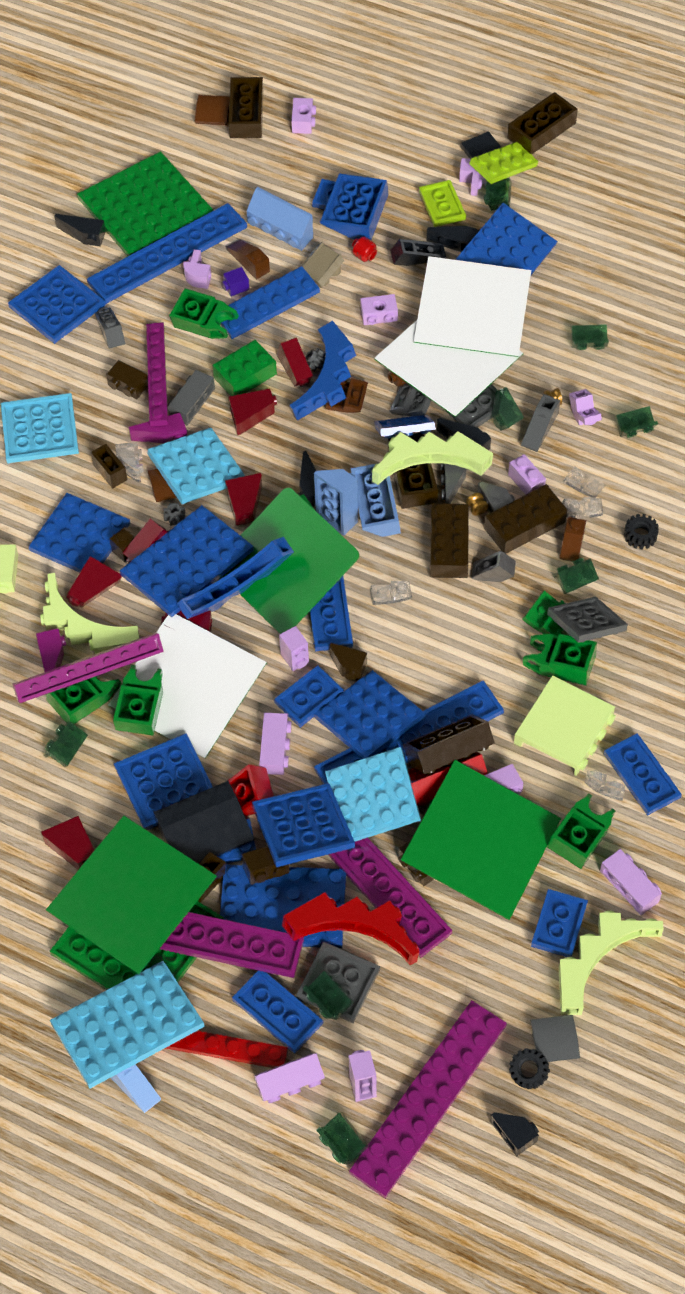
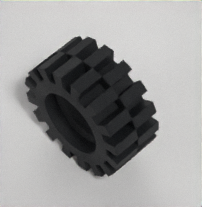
[624,514,659,550]
[509,1048,550,1089]

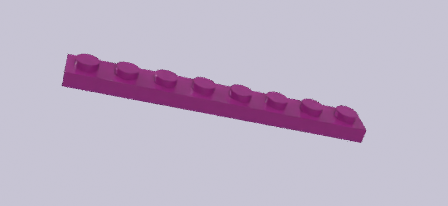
[146,322,168,427]
[12,633,164,703]

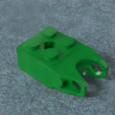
[169,288,239,339]
[523,634,597,686]
[113,665,163,736]
[46,675,121,727]
[547,793,616,869]

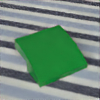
[522,590,566,636]

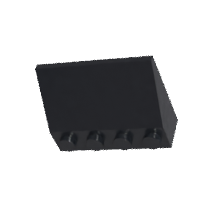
[154,781,254,864]

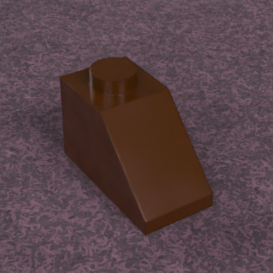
[560,517,587,563]

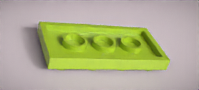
[469,142,539,184]

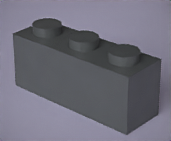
[168,370,215,426]

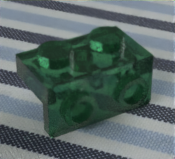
[484,178,512,211]
[571,325,609,350]
[615,406,658,438]
[552,557,599,594]
[43,721,88,767]
[303,971,354,1020]
[316,1112,369,1164]

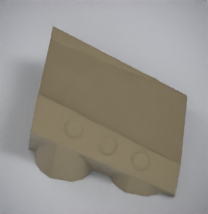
[300,242,344,288]

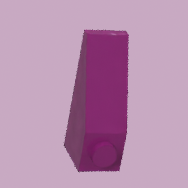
[129,413,187,444]
[36,628,66,672]

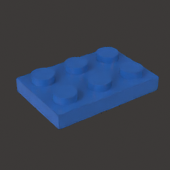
[274,665,344,728]
[531,889,588,957]

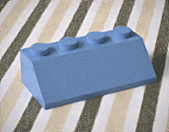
[247,187,313,251]
[351,463,401,537]
[314,469,358,536]

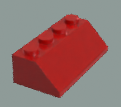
[408,751,488,806]

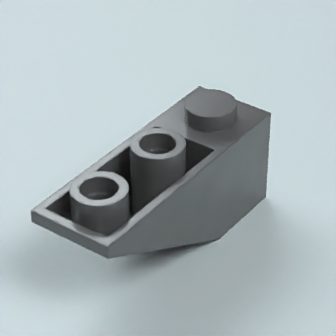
[95,307,126,349]
[521,394,560,452]
[440,463,467,504]

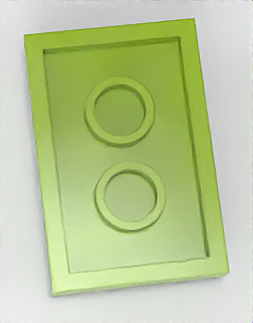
[419,180,466,227]

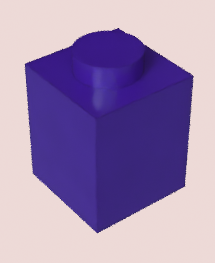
[222,267,250,296]

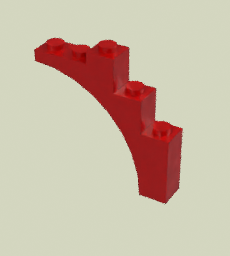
[282,893,420,966]

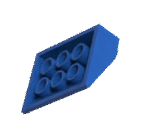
[320,173,389,240]

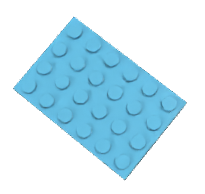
[50,961,204,1089]

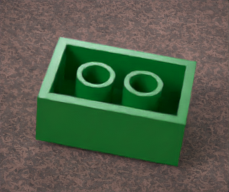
[212,340,277,396]

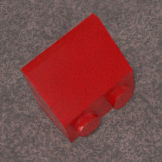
[228,764,274,816]

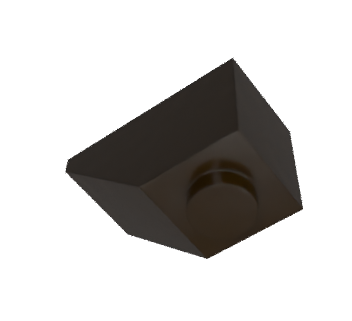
[109,527,141,562]
[330,643,367,681]

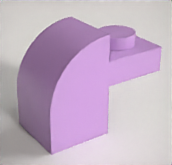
[459,158,486,196]
[183,250,212,289]
[569,389,602,426]

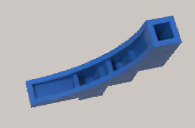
[290,321,356,421]
[177,537,294,619]

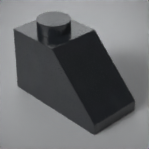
[490,1112,539,1157]

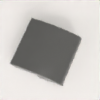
[390,384,432,416]
[530,1015,580,1062]

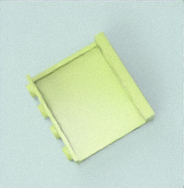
[514,676,616,776]

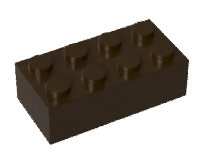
[229,77,264,138]
[507,92,578,154]
[388,433,438,509]
[484,484,568,554]
[430,503,469,578]
[403,714,495,774]

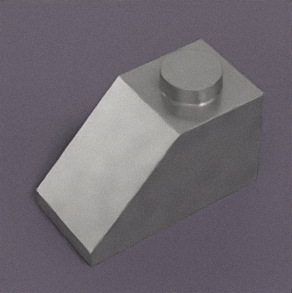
[478,481,515,513]
[471,551,516,582]

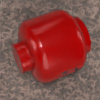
[352,236,377,262]

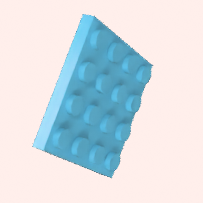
[1,393,79,464]
[147,428,245,504]
[325,747,421,841]

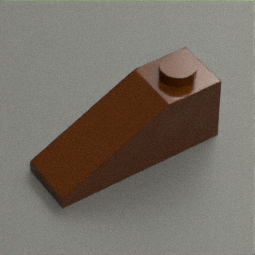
[226,240,270,280]

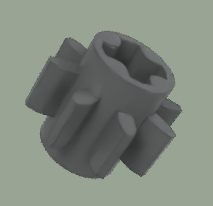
[305,348,326,371]
[163,503,186,526]

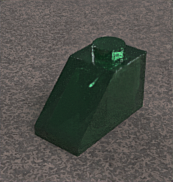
[491,387,524,431]

